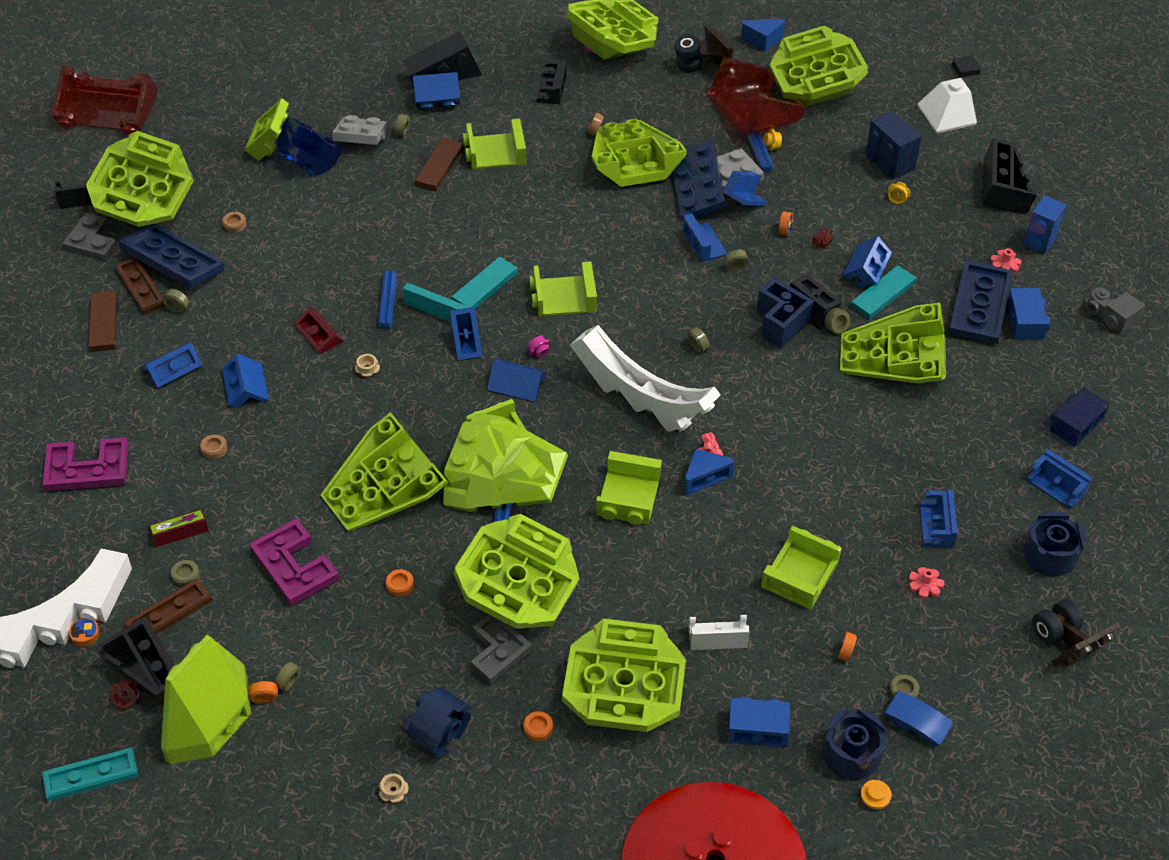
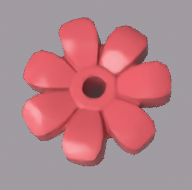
[990,249,1021,273]
[698,432,723,456]
[909,567,944,599]

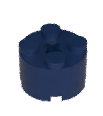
[1023,511,1086,575]
[403,687,472,758]
[823,709,887,781]

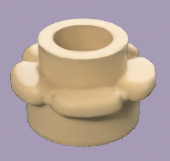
[355,354,380,377]
[379,774,409,803]

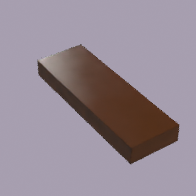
[415,138,464,191]
[114,257,165,315]
[89,291,118,352]
[124,579,213,634]

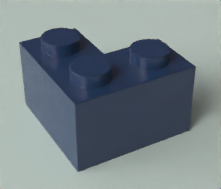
[757,277,814,348]

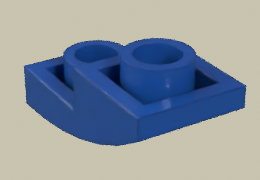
[883,690,953,747]

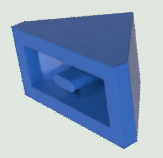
[741,19,785,52]
[449,307,482,360]
[684,449,734,495]

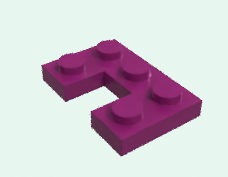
[43,437,129,491]
[249,519,339,606]

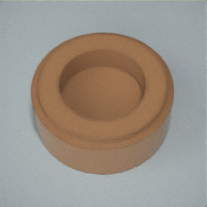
[587,112,604,136]
[222,212,247,233]
[200,434,228,459]

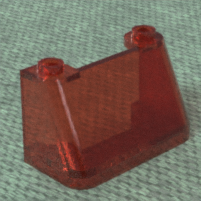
[709,57,806,135]
[51,65,158,134]

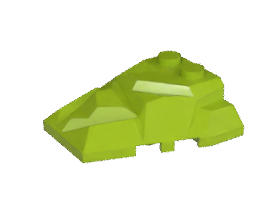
[443,413,568,512]

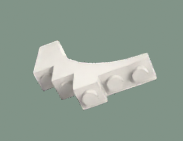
[570,325,720,432]
[0,549,132,668]

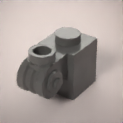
[1085,287,1145,334]

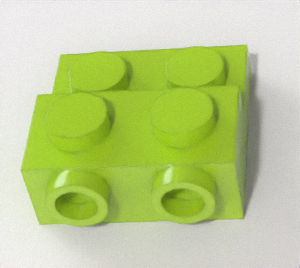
[244,98,289,161]

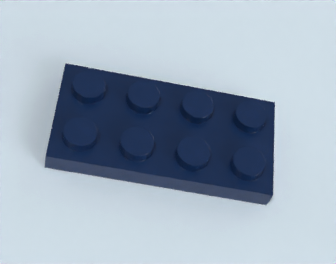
[673,138,728,220]
[119,223,224,289]
[948,260,1013,345]

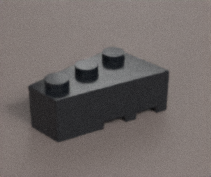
[402,31,482,82]
[982,138,1037,214]
[94,617,175,708]

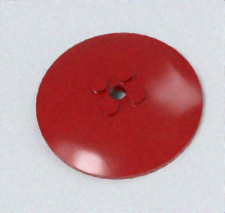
[621,782,806,860]

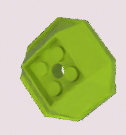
[567,0,658,60]
[770,26,868,107]
[86,131,194,227]
[454,514,579,629]
[562,619,686,732]

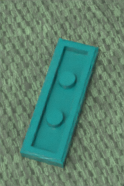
[451,257,518,309]
[851,266,917,320]
[403,283,469,322]
[42,747,139,802]

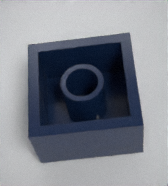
[865,111,922,179]

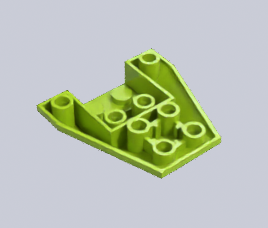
[592,119,687,187]
[840,303,946,383]
[321,412,449,532]
[161,635,251,764]

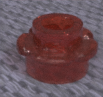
[812,227,833,249]
[110,679,140,708]

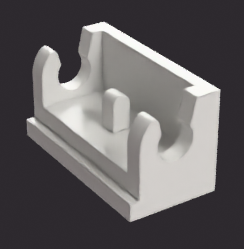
[688,615,749,650]

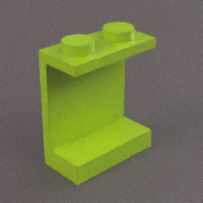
[463,119,526,170]
[529,262,597,317]
[596,451,662,525]

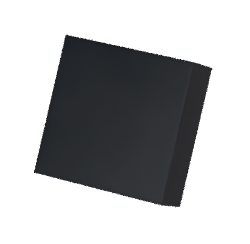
[952,55,981,78]

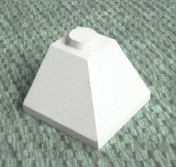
[917,78,977,134]

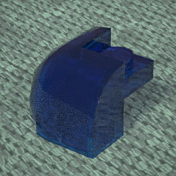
[277,116,343,175]

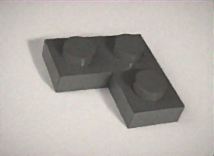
[62,213,117,261]
[471,614,532,685]

